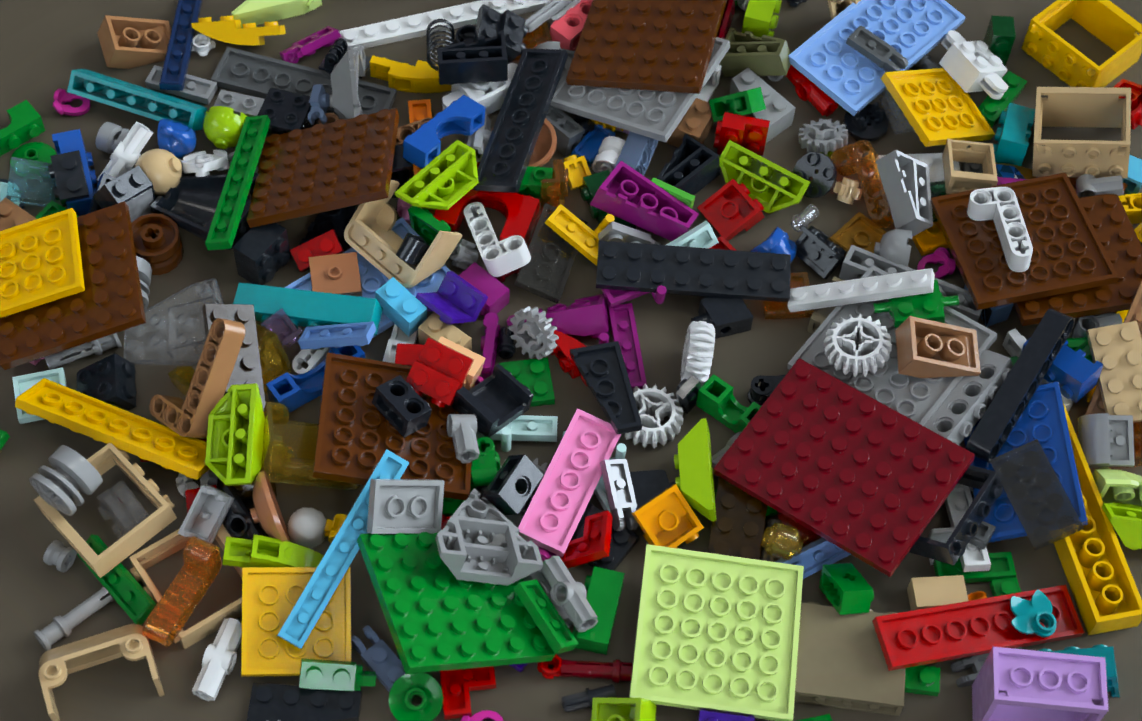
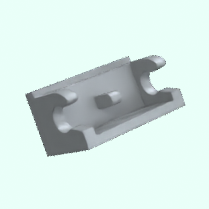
[178,485,235,545]

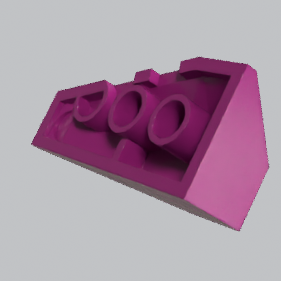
[507,294,609,338]

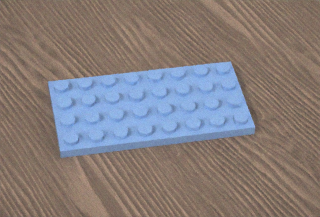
[788,0,966,116]

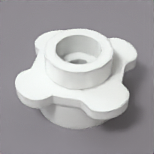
[192,34,216,57]

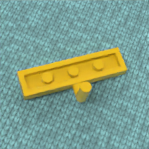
[545,204,615,266]

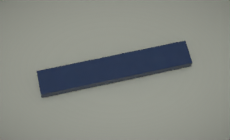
[159,0,202,91]

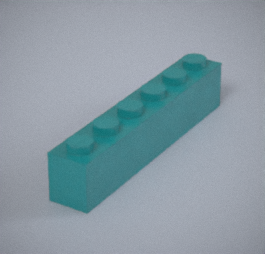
[67,69,208,131]
[233,282,383,336]

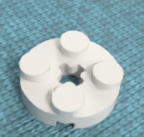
[181,150,229,177]

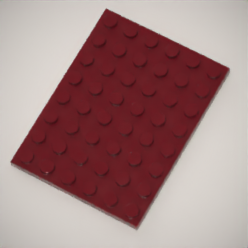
[713,358,975,577]

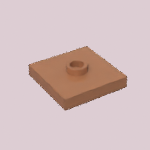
[309,252,362,296]

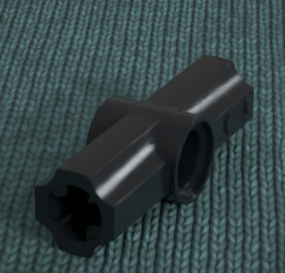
[220,485,265,540]

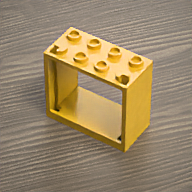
[1021,0,1142,87]

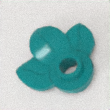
[1010,589,1057,637]

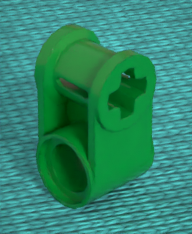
[471,437,500,487]

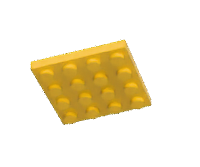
[881,68,995,147]
[0,208,85,318]
[241,567,351,677]

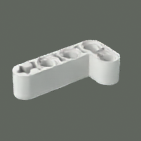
[967,187,1033,272]
[463,202,531,277]

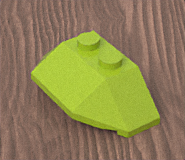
[395,140,479,210]
[719,140,810,214]
[205,384,265,486]
[674,418,717,521]
[1102,502,1142,550]

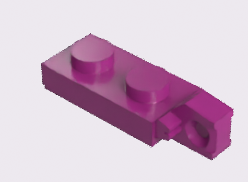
[280,26,341,64]

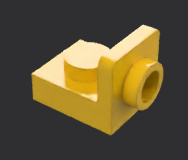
[559,155,591,190]

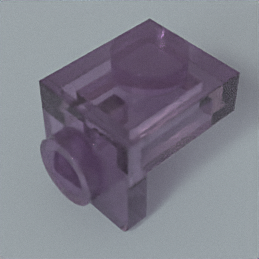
[260,308,303,348]

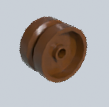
[131,213,184,275]

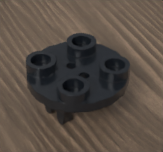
[843,102,889,144]
[792,152,837,199]

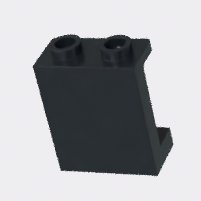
[452,364,533,437]

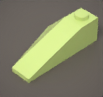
[231,0,322,28]
[1092,467,1142,506]

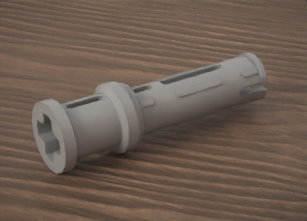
[44,333,122,370]
[33,587,113,651]

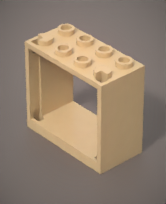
[1032,87,1131,178]

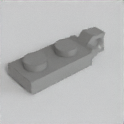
[598,221,661,245]

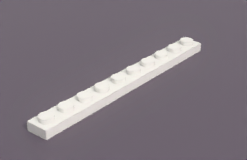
[338,0,551,49]

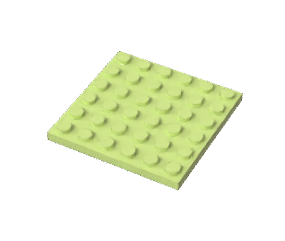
[629,544,804,721]

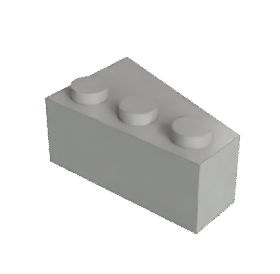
[730,68,796,143]
[876,150,933,237]

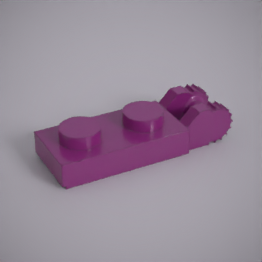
[481,312,500,380]

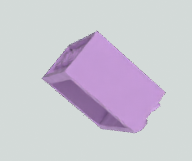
[972,647,1108,721]

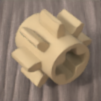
[833,177,863,204]

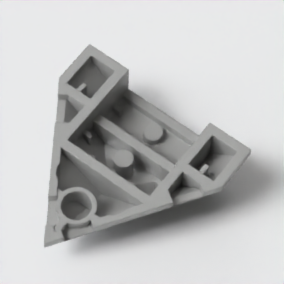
[330,45,366,120]
[436,488,543,585]

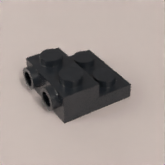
[473,4,528,62]

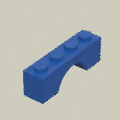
[403,95,486,169]
[266,345,366,417]

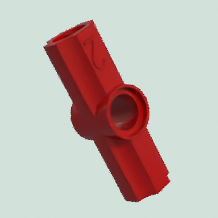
[785,65,838,117]

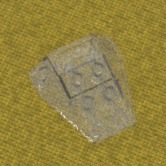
[123,278,224,366]

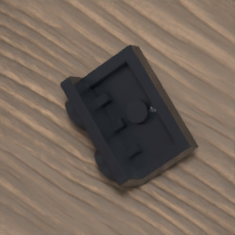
[48,150,90,207]

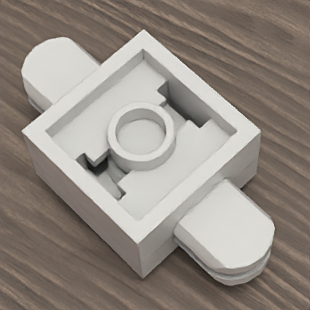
[939,30,1009,100]
[442,63,518,115]

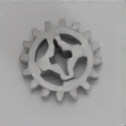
[798,119,848,155]
[509,306,559,360]

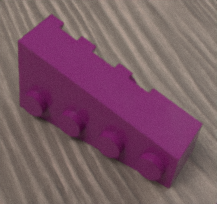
[590,161,699,241]

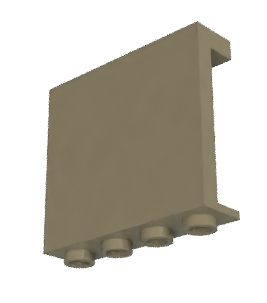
[794,602,906,716]

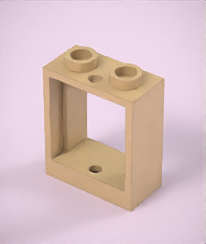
[942,139,998,194]

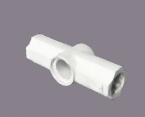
[97,121,154,181]
[192,618,242,701]

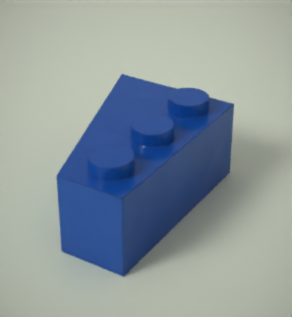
[51,129,98,216]
[1021,340,1104,403]

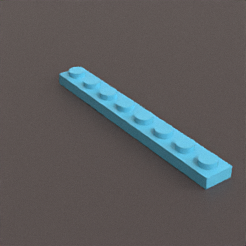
[277,449,409,649]

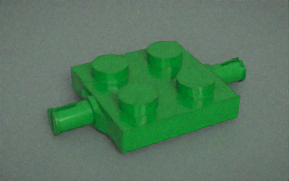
[873,280,959,328]

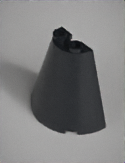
[150,173,258,250]

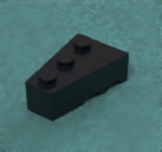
[437,30,508,85]
[657,134,720,195]

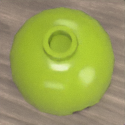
[203,106,247,149]

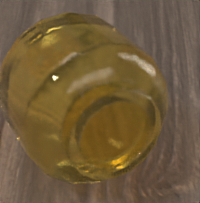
[762,523,803,560]

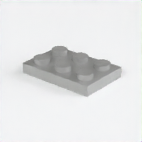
[367,479,445,534]

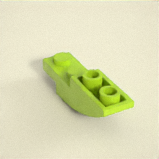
[222,535,324,567]

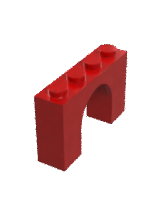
[433,188,540,245]

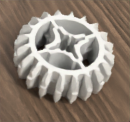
[824,313,892,377]
[680,321,715,387]
[625,383,684,449]

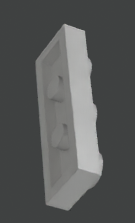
[145,65,218,105]

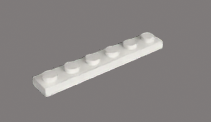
[787,268,935,313]

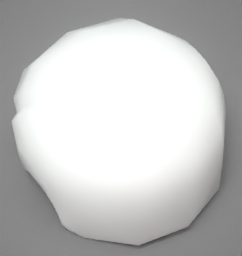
[288,507,327,549]

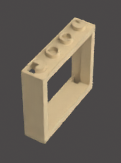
[34,443,177,578]
[129,524,242,649]

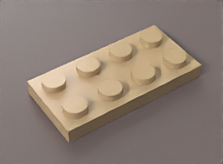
[1086,321,1142,423]

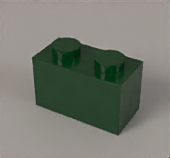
[983,16,1016,66]

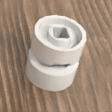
[592,136,626,173]

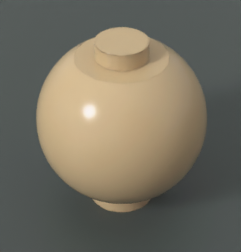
[135,149,182,196]

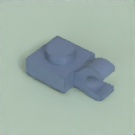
[307,84,330,125]

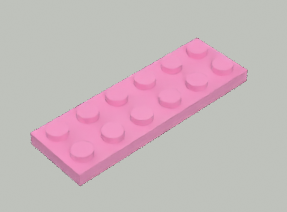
[518,408,621,557]

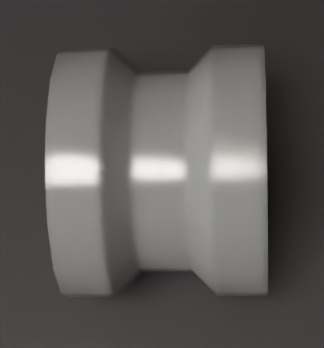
[43,540,77,573]

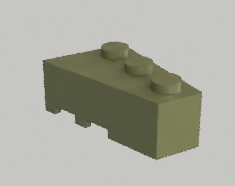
[720,27,791,77]

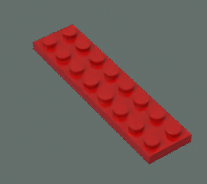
[872,585,1084,671]

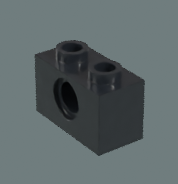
[483,454,544,515]

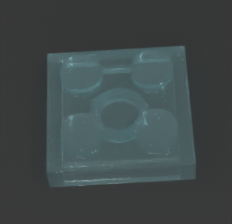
[6,157,57,207]

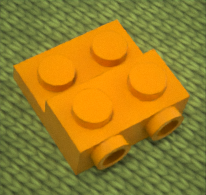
[632,484,704,549]

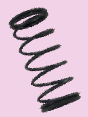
[426,19,455,71]

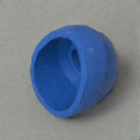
[157,119,197,159]
[750,227,797,262]

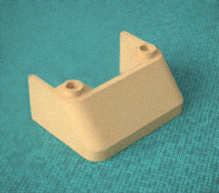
[344,180,463,289]
[39,623,165,721]

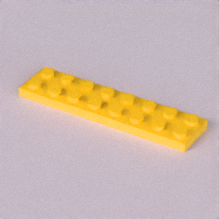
[15,378,210,480]

